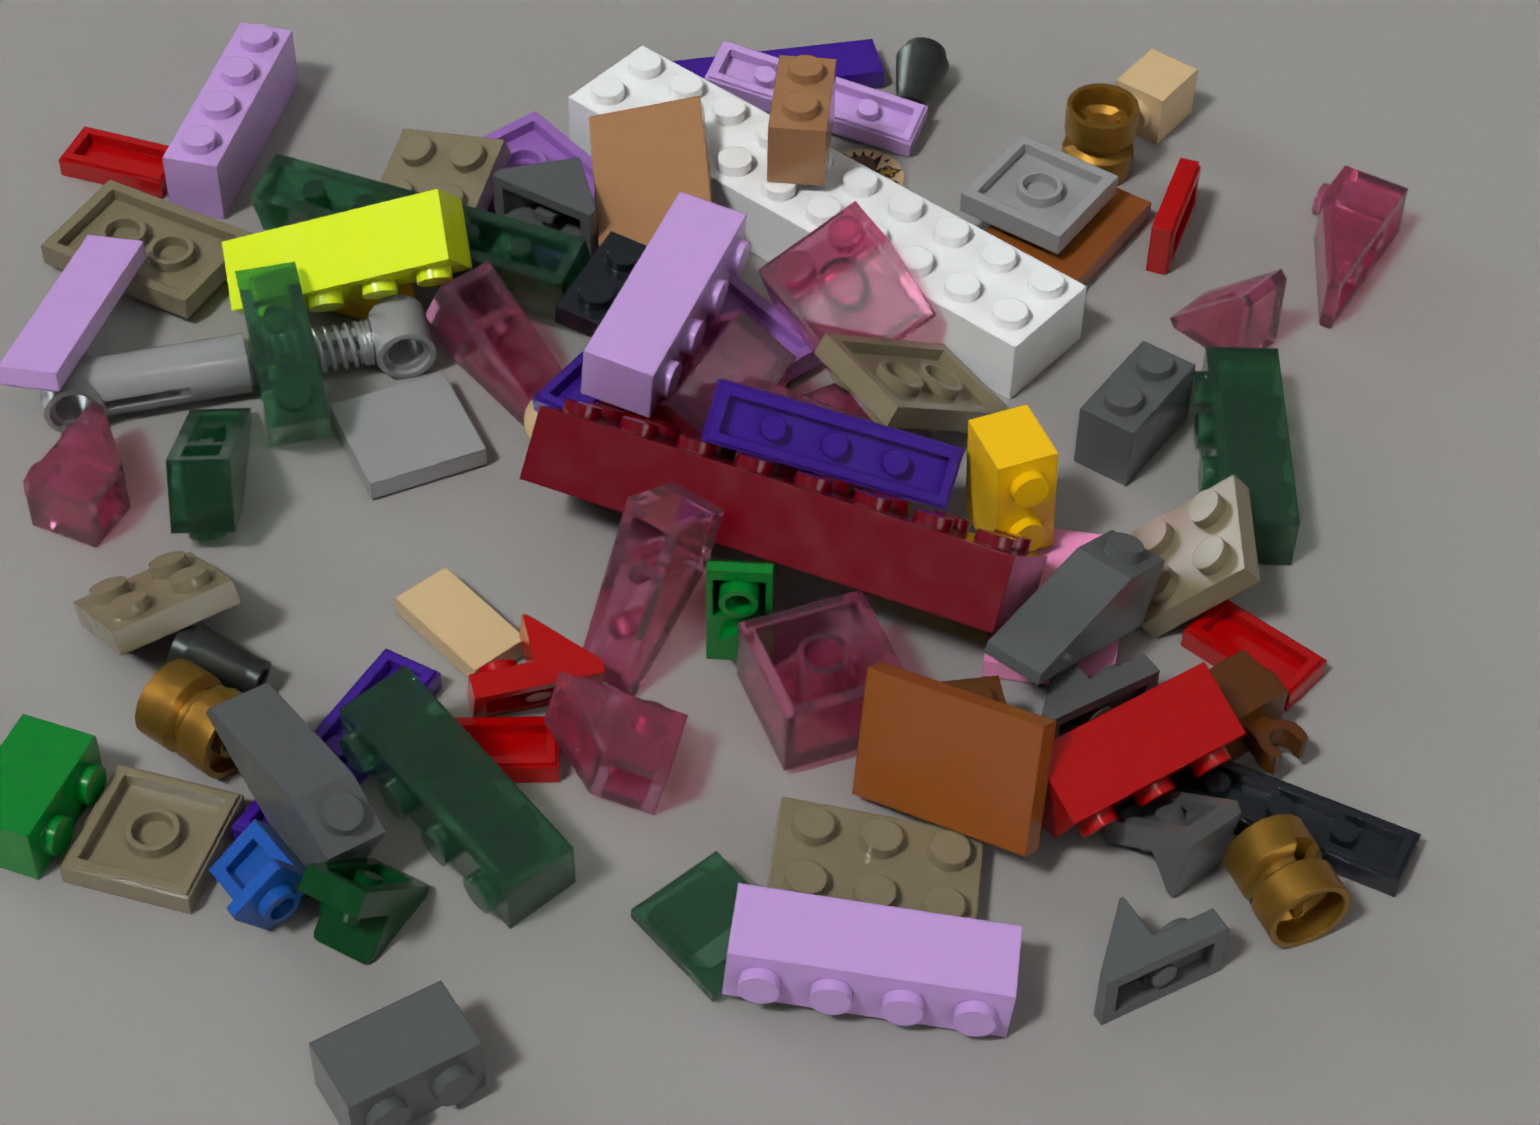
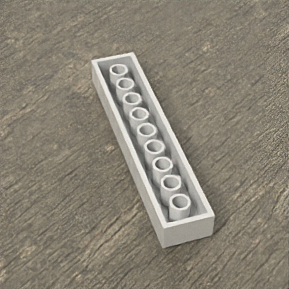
[568,45,1087,400]

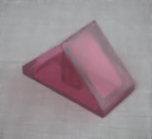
[1169,269,1287,369]

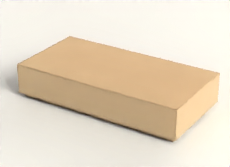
[395,567,524,679]

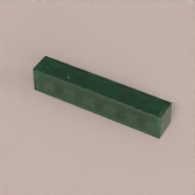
[250,153,591,321]

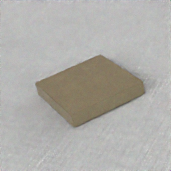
[60,764,246,915]

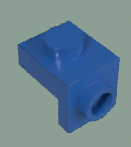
[209,819,306,931]

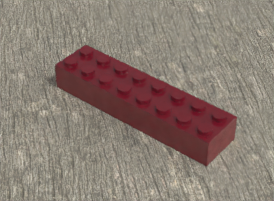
[519,398,1048,633]

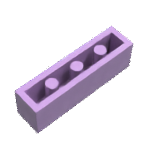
[162,22,299,219]
[581,192,751,418]
[722,883,1022,1037]

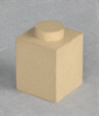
[1116,48,1198,145]

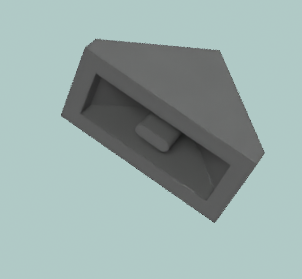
[492,157,598,259]

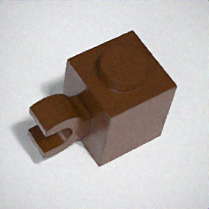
[1209,650,1308,774]

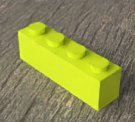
[222,189,472,325]

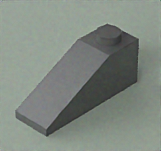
[984,530,1165,685]
[206,682,386,867]

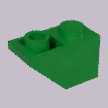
[706,558,777,662]

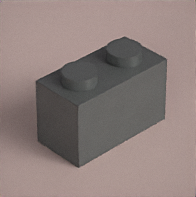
[1074,341,1196,486]
[309,980,486,1125]

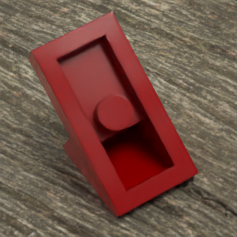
[467,614,606,717]

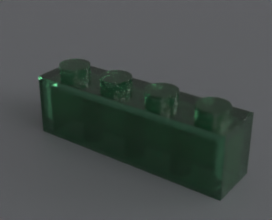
[1190,346,1300,566]
[339,665,576,929]

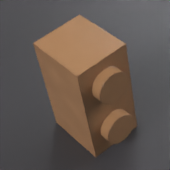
[767,55,837,186]

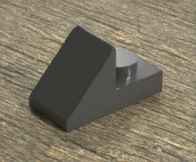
[1042,654,1160,739]
[1104,791,1242,897]
[1094,897,1229,1025]

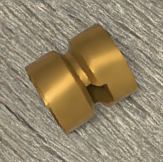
[1061,83,1140,186]
[135,658,242,779]
[1223,814,1351,948]

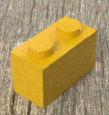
[965,404,1058,552]

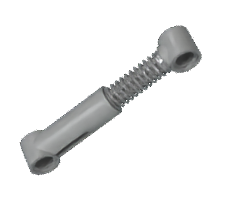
[40,295,437,434]

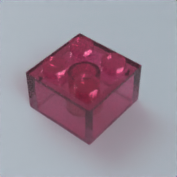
[737,590,905,771]

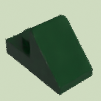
[298,858,430,964]

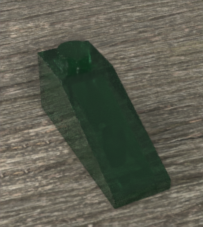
[235,262,330,447]
[166,408,252,541]

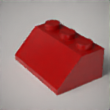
[1041,661,1246,839]

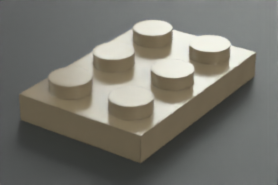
[41,180,252,319]
[814,333,1010,435]
[767,796,984,919]

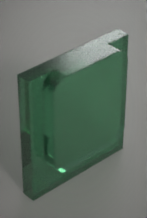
[631,851,750,1002]

